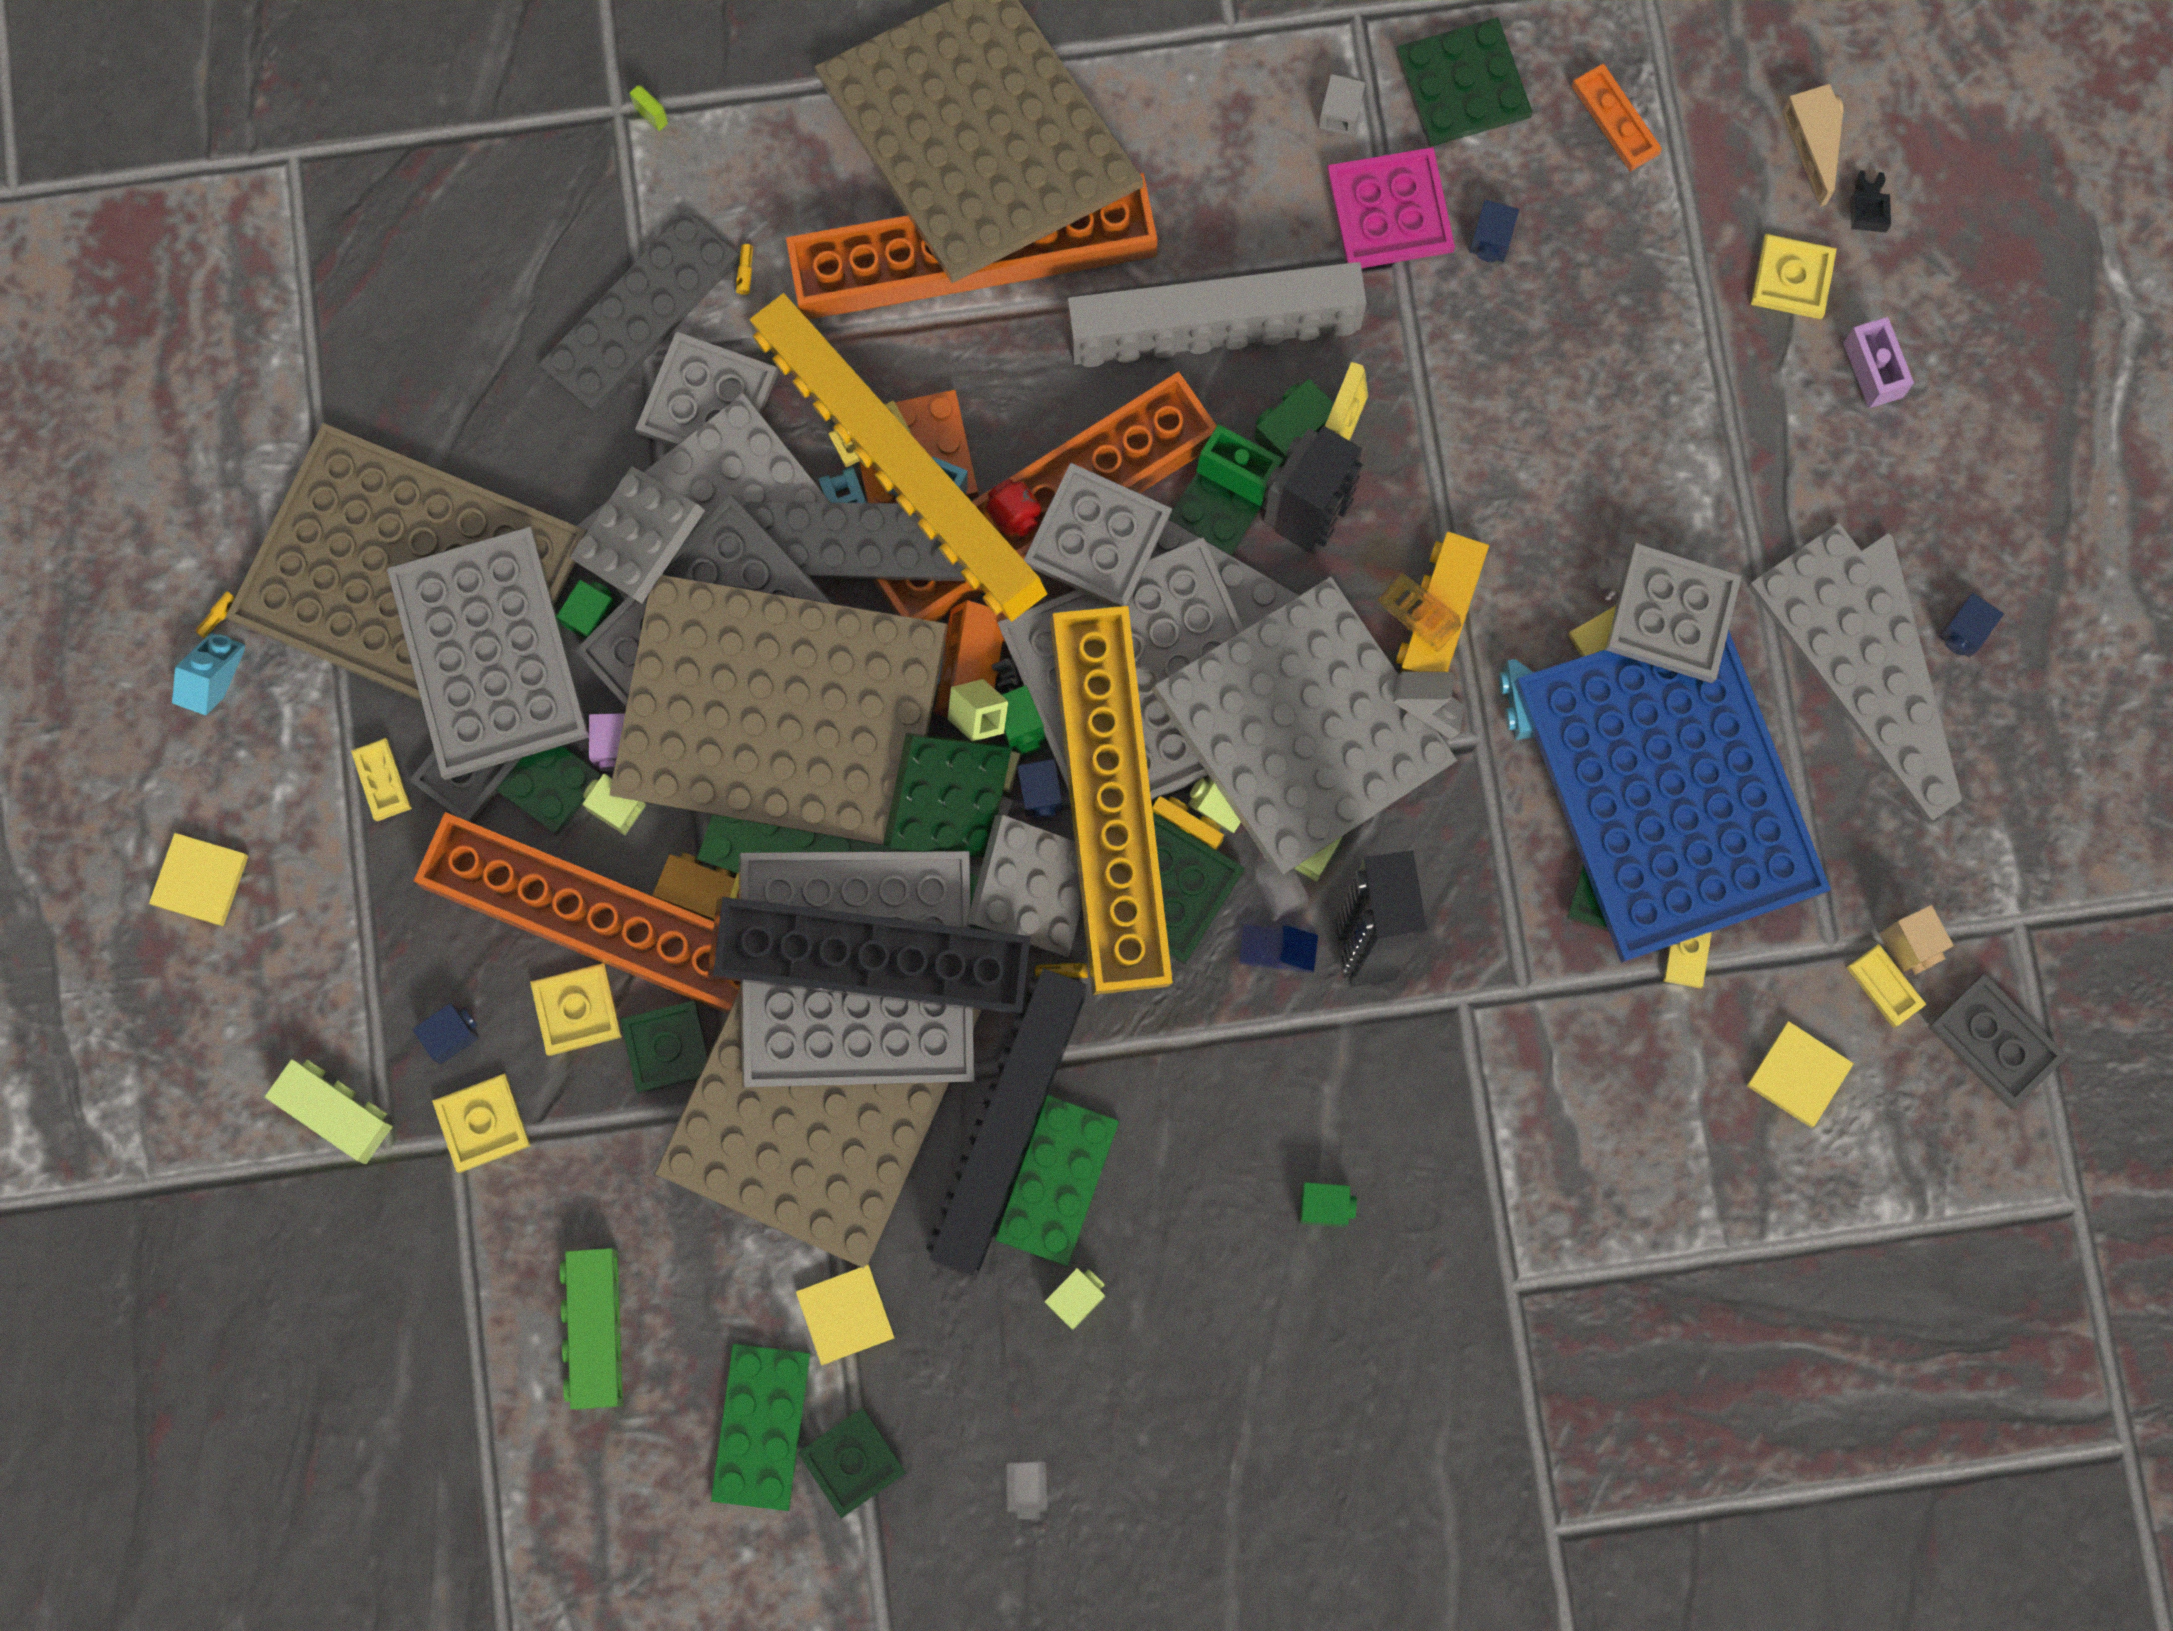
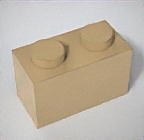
[1879,905,1954,975]

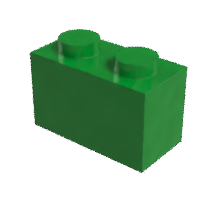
[1254,379,1334,466]
[1196,424,1283,506]
[1002,685,1045,757]

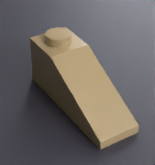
[1782,84,1844,207]

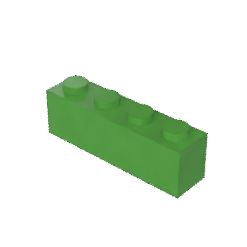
[560,1248,623,1410]

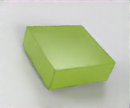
[629,85,668,131]

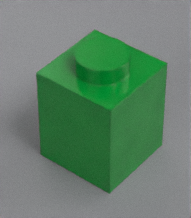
[557,580,617,639]
[1299,1182,1357,1227]

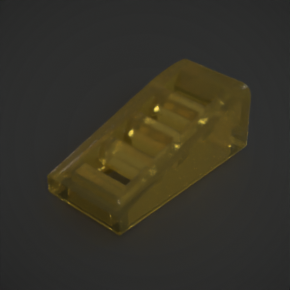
[1378,573,1461,652]

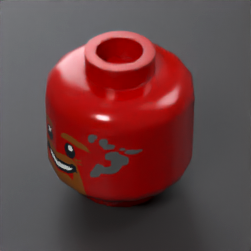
[986,479,1042,537]

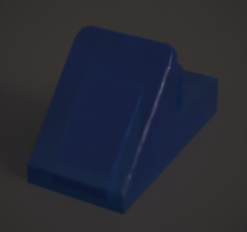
[1239,925,1318,973]

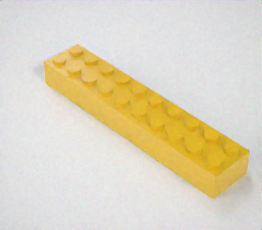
[1050,606,1173,995]

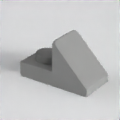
[1393,672,1464,739]

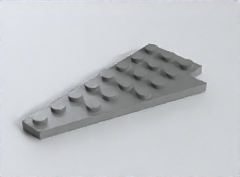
[1748,523,1962,824]

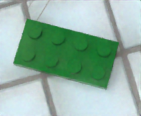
[995,1095,1119,1267]
[711,1344,811,1511]

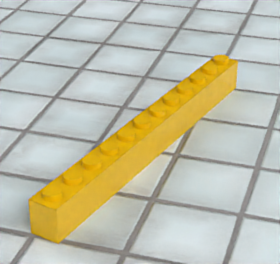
[749,293,1047,622]

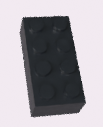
[1275,425,1364,555]

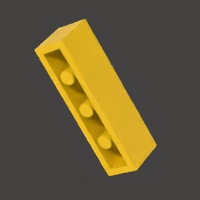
[1395,531,1489,674]

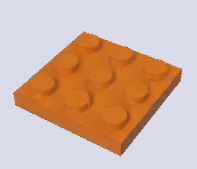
[859,390,979,504]

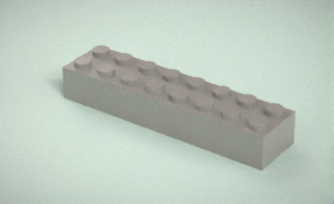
[1068,262,1367,367]

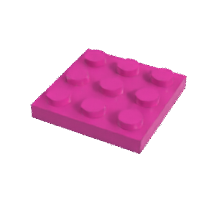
[1327,147,1455,268]

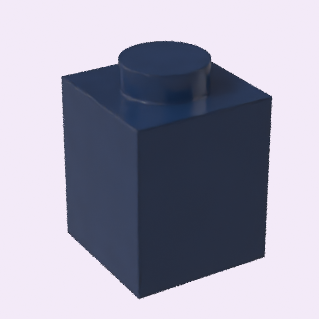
[1469,200,1519,262]
[1939,593,2004,658]
[1017,759,1063,820]
[412,1003,479,1065]

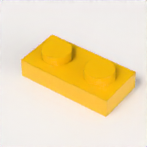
[1152,796,1224,850]

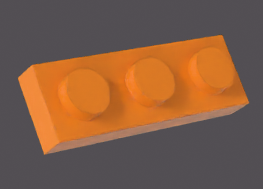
[1571,63,1662,172]

